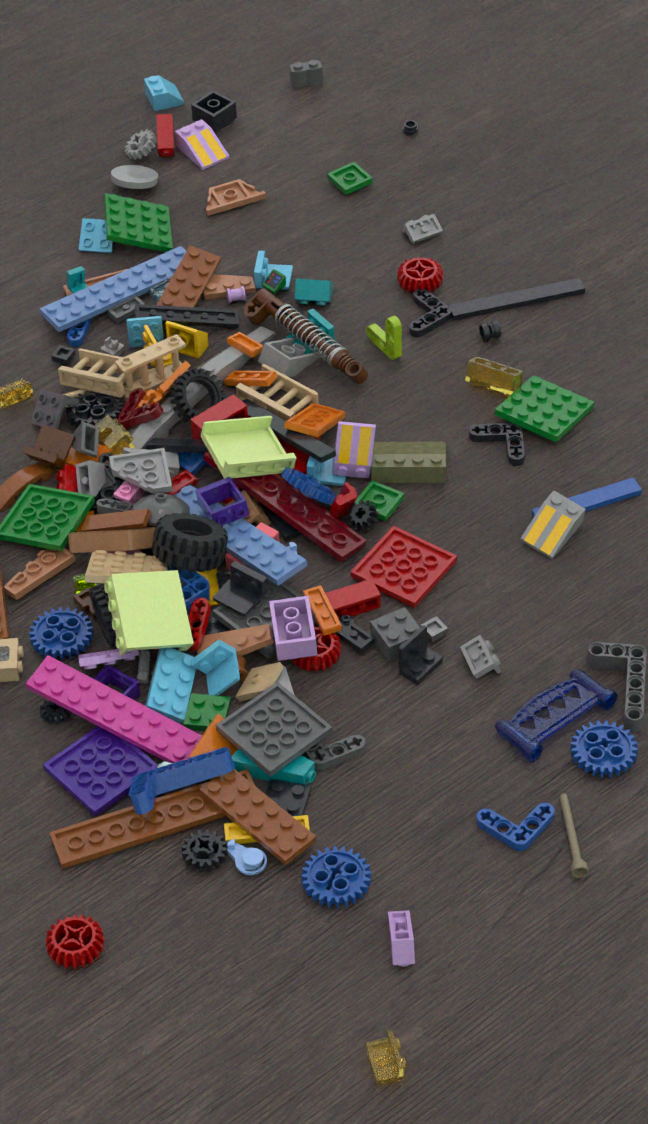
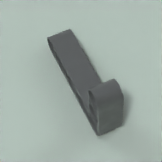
[587,642,646,733]

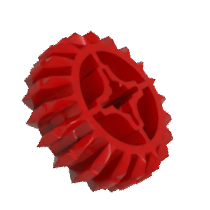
[397,256,443,293]
[291,626,341,673]
[45,913,105,970]

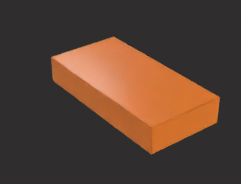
[227,332,263,358]

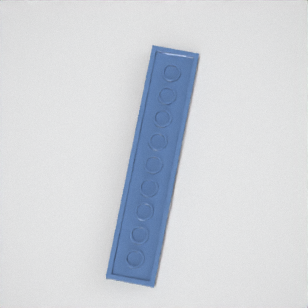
[40,246,186,332]
[174,485,308,586]

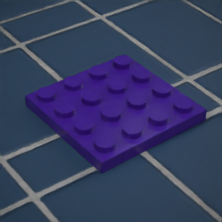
[43,726,158,817]

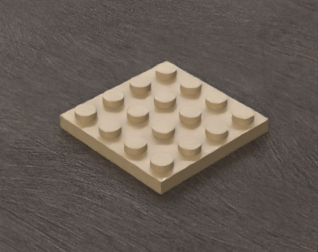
[85,550,168,584]

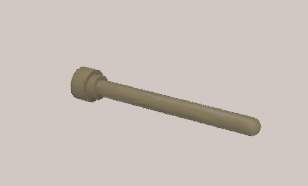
[559,793,589,878]

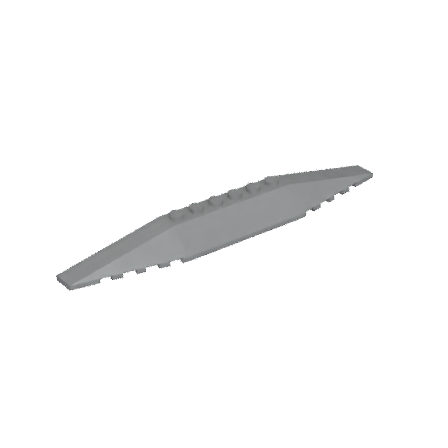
[100,326,276,499]

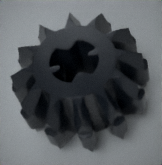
[347,500,379,532]

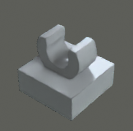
[100,336,125,356]

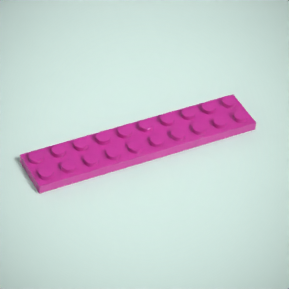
[26,655,202,763]

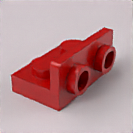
[329,482,358,519]

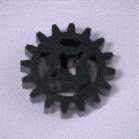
[182,829,228,872]

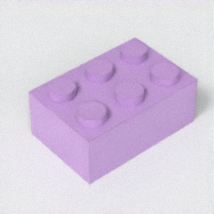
[269,596,317,661]

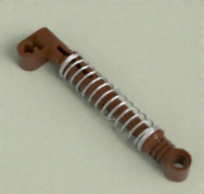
[244,289,368,384]

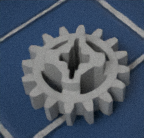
[124,129,157,160]

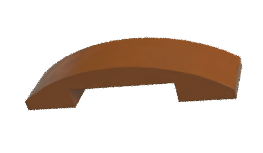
[0,462,56,512]

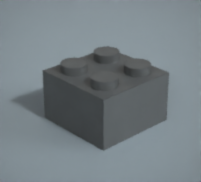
[370,607,420,663]

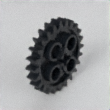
[65,391,124,429]

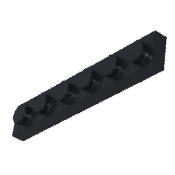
[134,304,239,328]

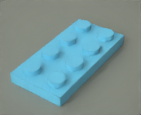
[145,648,196,724]

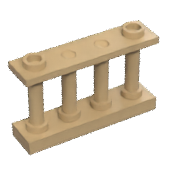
[115,334,188,401]
[58,348,141,398]
[236,364,319,421]

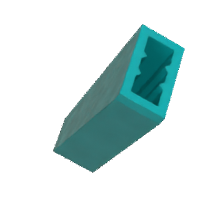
[232,749,316,785]

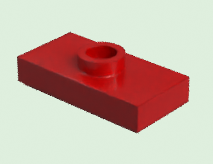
[165,470,198,495]

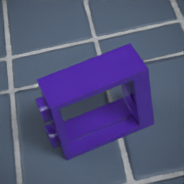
[195,477,249,526]
[93,665,140,700]

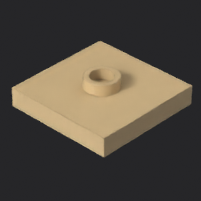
[235,662,284,701]

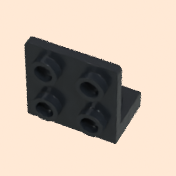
[213,561,267,616]
[398,625,443,685]

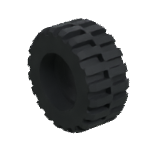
[151,513,228,572]

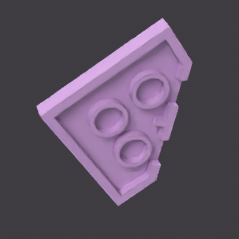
[79,649,139,669]

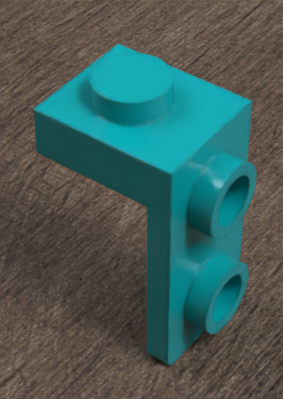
[67,266,88,293]

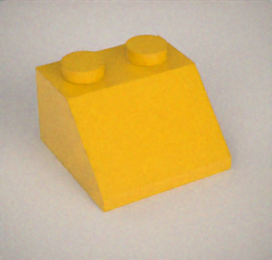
[165,321,209,359]

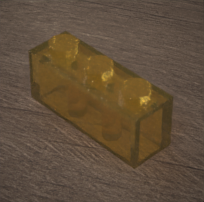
[465,356,524,396]

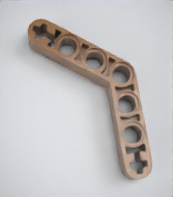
[68,526,155,553]

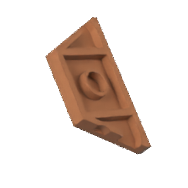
[206,179,266,216]

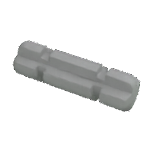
[137,650,151,684]

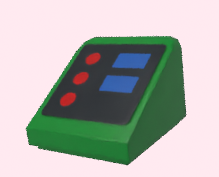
[262,269,286,294]

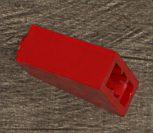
[156,114,175,157]

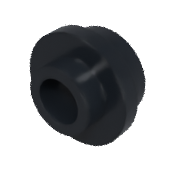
[403,120,418,135]

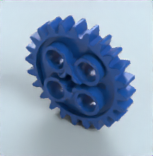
[281,467,337,505]
[29,607,94,660]
[570,720,638,778]
[301,846,371,909]

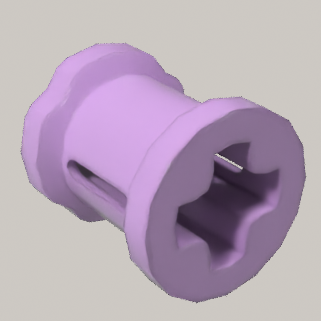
[226,286,246,304]

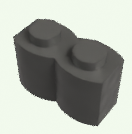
[289,60,323,88]

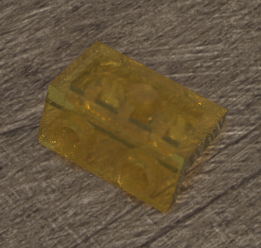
[0,378,33,409]

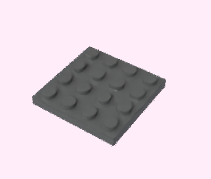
[213,579,317,659]
[216,682,332,777]

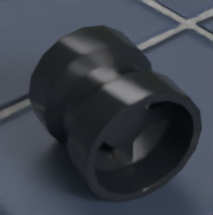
[479,320,502,341]

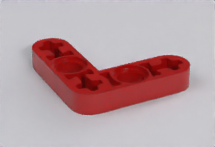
[155,598,211,651]

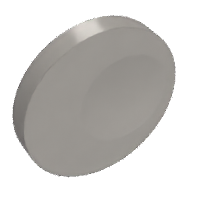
[111,165,158,189]

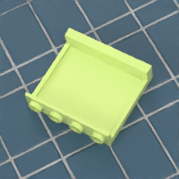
[201,416,296,479]
[104,570,194,656]

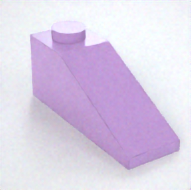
[388,910,415,967]

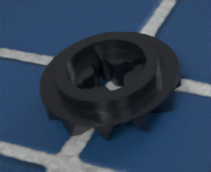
[40,700,72,724]

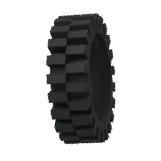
[170,368,227,425]
[89,583,117,646]

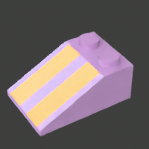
[175,119,229,170]
[332,421,376,478]

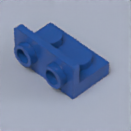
[175,438,212,475]

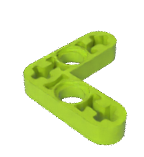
[366,315,402,360]

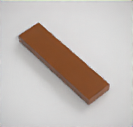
[81,508,151,532]

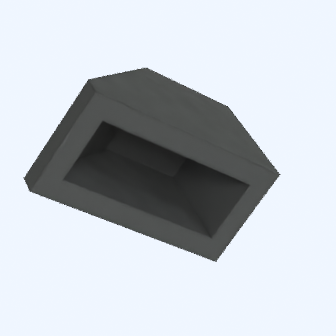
[72,422,99,458]

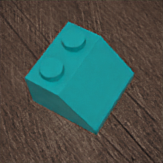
[295,279,334,306]

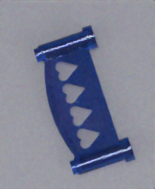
[495,668,618,762]

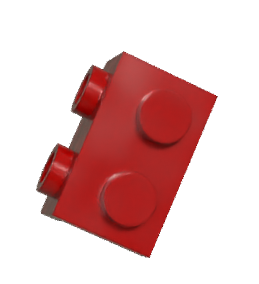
[56,464,78,493]

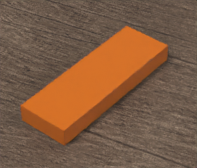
[224,371,278,386]
[303,585,342,636]

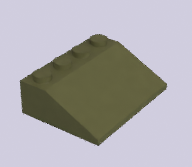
[371,442,446,483]

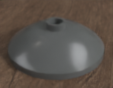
[132,493,189,526]

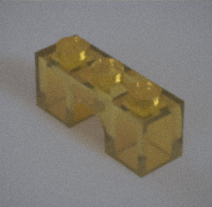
[94,415,136,455]

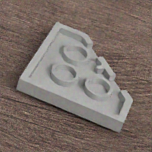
[109,448,173,494]

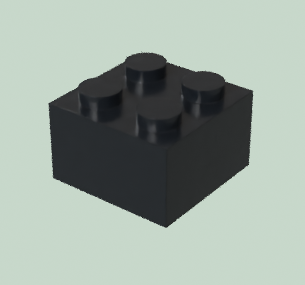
[191,90,237,132]

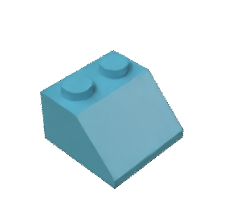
[144,75,184,112]

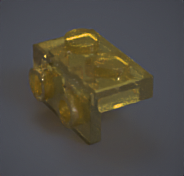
[366,1030,407,1086]

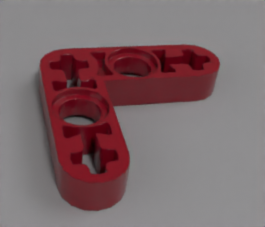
[117,388,164,429]

